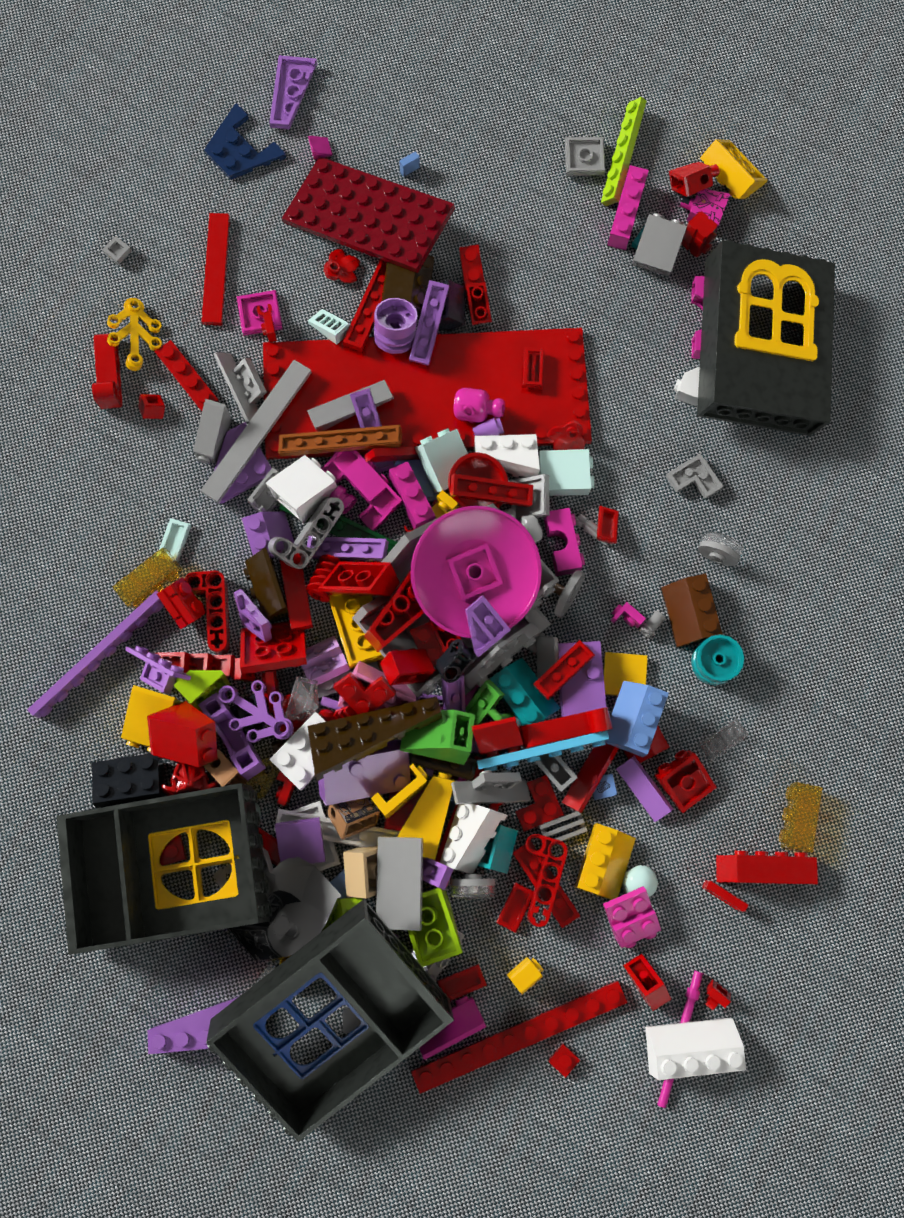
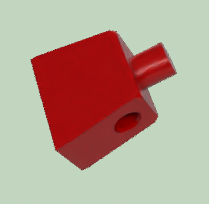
[669,162,720,197]

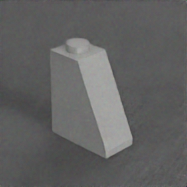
[193,399,232,464]

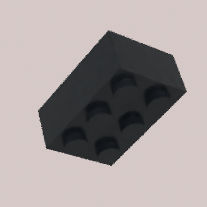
[92,753,165,809]

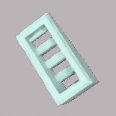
[308,309,350,345]

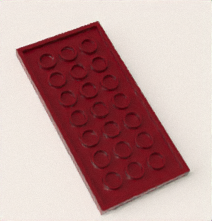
[281,157,455,273]

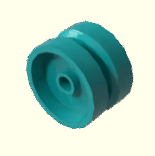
[691,635,744,686]

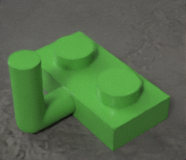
[465,680,515,725]

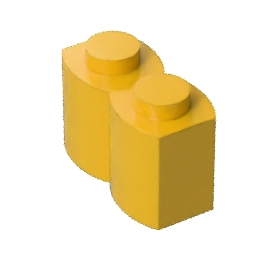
[506,957,543,995]

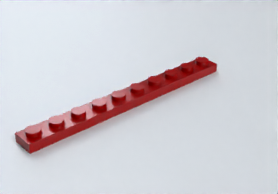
[411,981,627,1094]

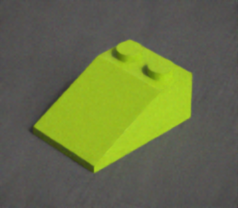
[408,888,463,967]

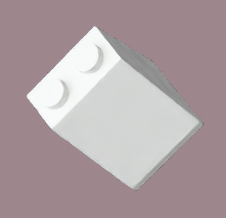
[266,455,337,524]

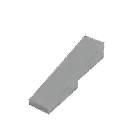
[307,380,394,432]

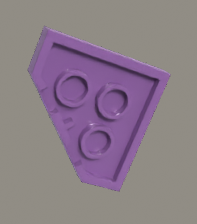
[214,422,272,504]

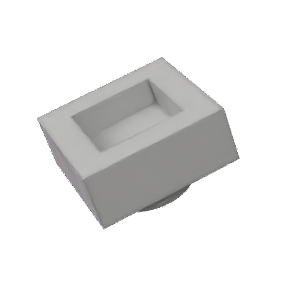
[102,236,132,265]

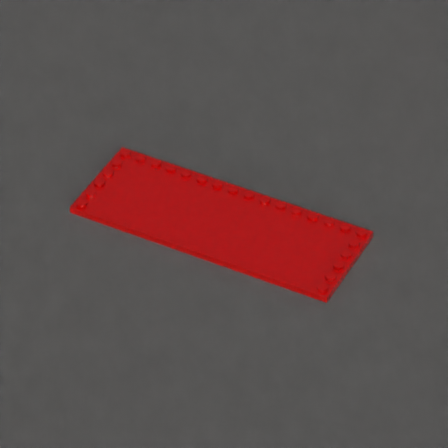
[263,328,592,460]

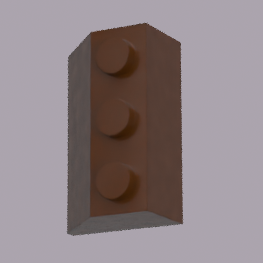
[661,573,723,647]

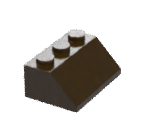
[381,255,435,318]
[243,548,289,623]

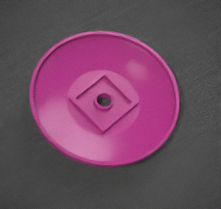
[411,506,542,638]

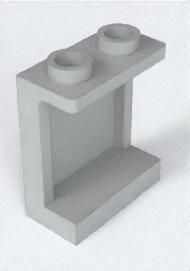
[632,213,687,277]

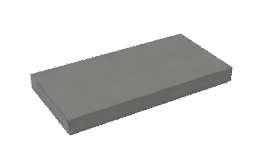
[376,837,423,931]

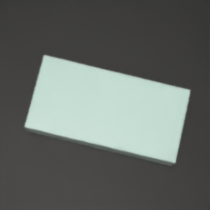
[156,518,191,564]

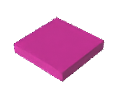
[236,290,283,336]

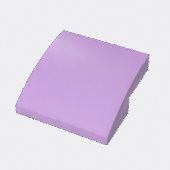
[301,636,350,688]

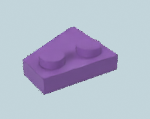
[233,589,272,642]
[465,595,511,657]

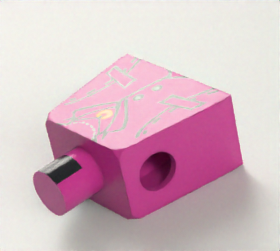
[679,189,730,233]

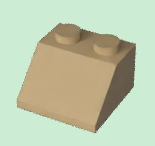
[343,846,378,899]

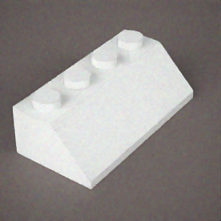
[645,1018,746,1080]

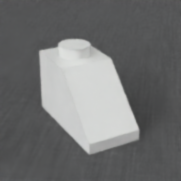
[673,367,700,406]

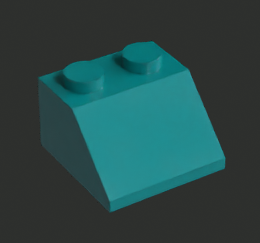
[478,825,518,874]

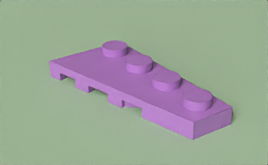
[270,55,317,129]

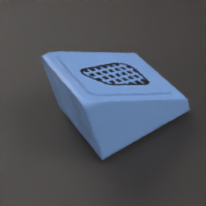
[593,774,617,800]

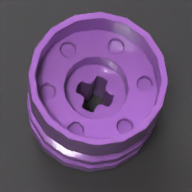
[374,298,417,354]

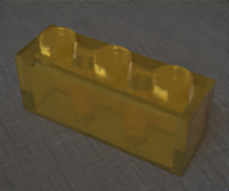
[112,547,183,608]
[779,782,823,853]

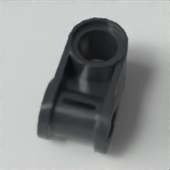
[436,639,477,683]

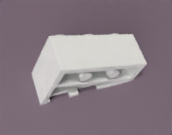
[473,434,540,478]
[440,804,507,874]

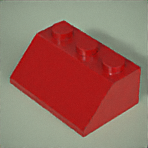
[318,561,400,597]

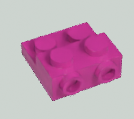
[603,886,661,948]

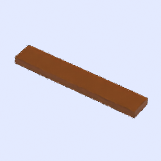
[278,425,402,457]

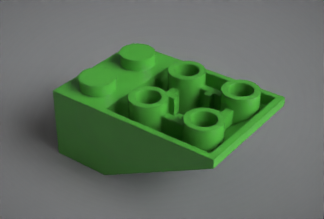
[400,710,475,765]

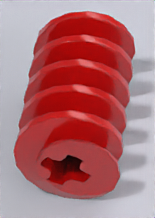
[306,554,341,603]

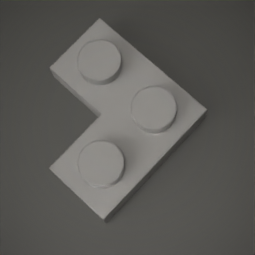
[665,453,724,499]

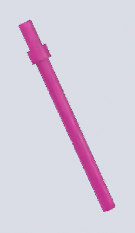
[657,971,703,1108]

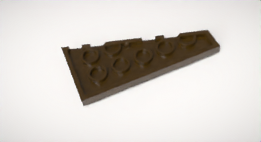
[307,696,442,781]

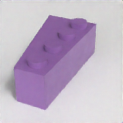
[147,996,239,1054]

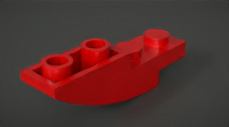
[459,244,492,325]

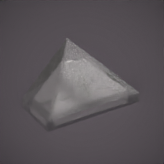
[285,676,319,722]

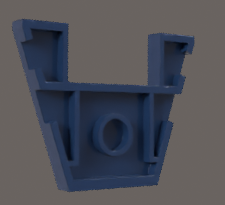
[204,103,286,180]

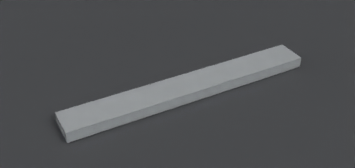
[200,360,312,504]

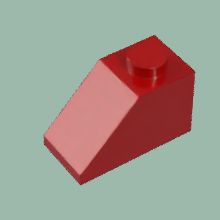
[623,954,671,1011]

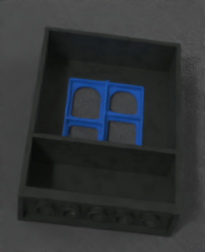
[206,899,454,1142]

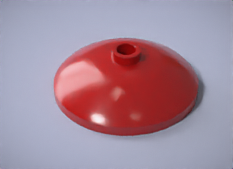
[448,452,508,508]

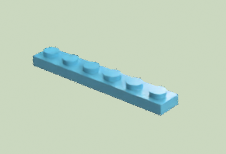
[477,730,609,771]

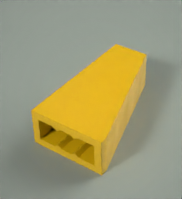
[397,772,455,860]

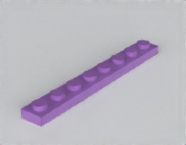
[27,590,164,718]

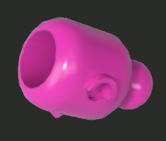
[454,388,505,424]

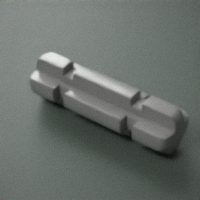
[576,514,608,545]

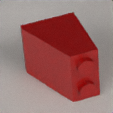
[147,701,218,767]

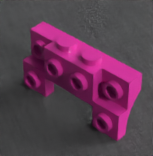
[321,450,403,531]

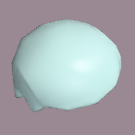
[622,865,658,897]

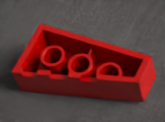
[364,570,424,652]
[716,851,818,884]

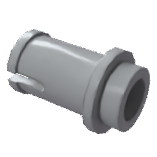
[640,611,666,638]

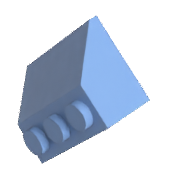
[605,681,669,757]

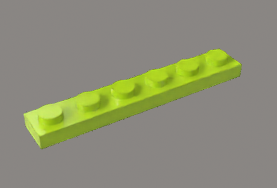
[601,96,647,207]

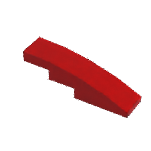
[155,652,236,677]

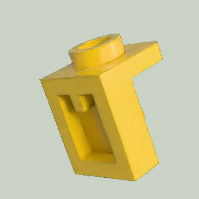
[432,490,459,518]

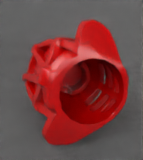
[161,762,219,796]

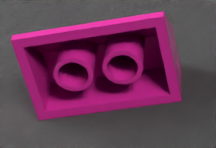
[419,995,486,1060]

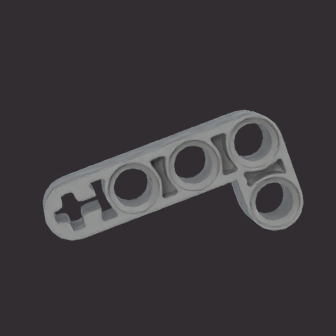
[268,498,344,569]

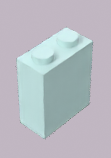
[415,428,468,493]
[538,449,594,496]

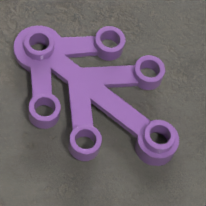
[218,680,294,743]

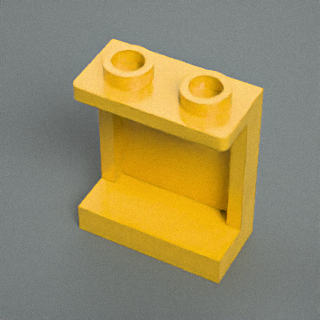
[371,764,428,819]

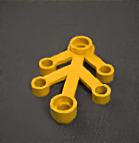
[107,298,162,371]

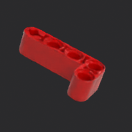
[92,333,123,410]
[184,571,230,655]
[520,707,613,748]
[524,834,568,927]

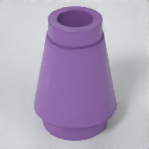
[473,417,504,436]

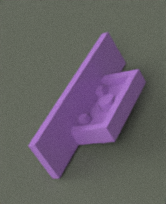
[125,645,191,694]

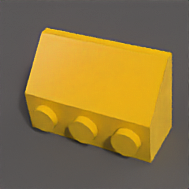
[700,139,768,199]
[575,823,636,900]

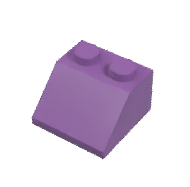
[242,511,294,558]

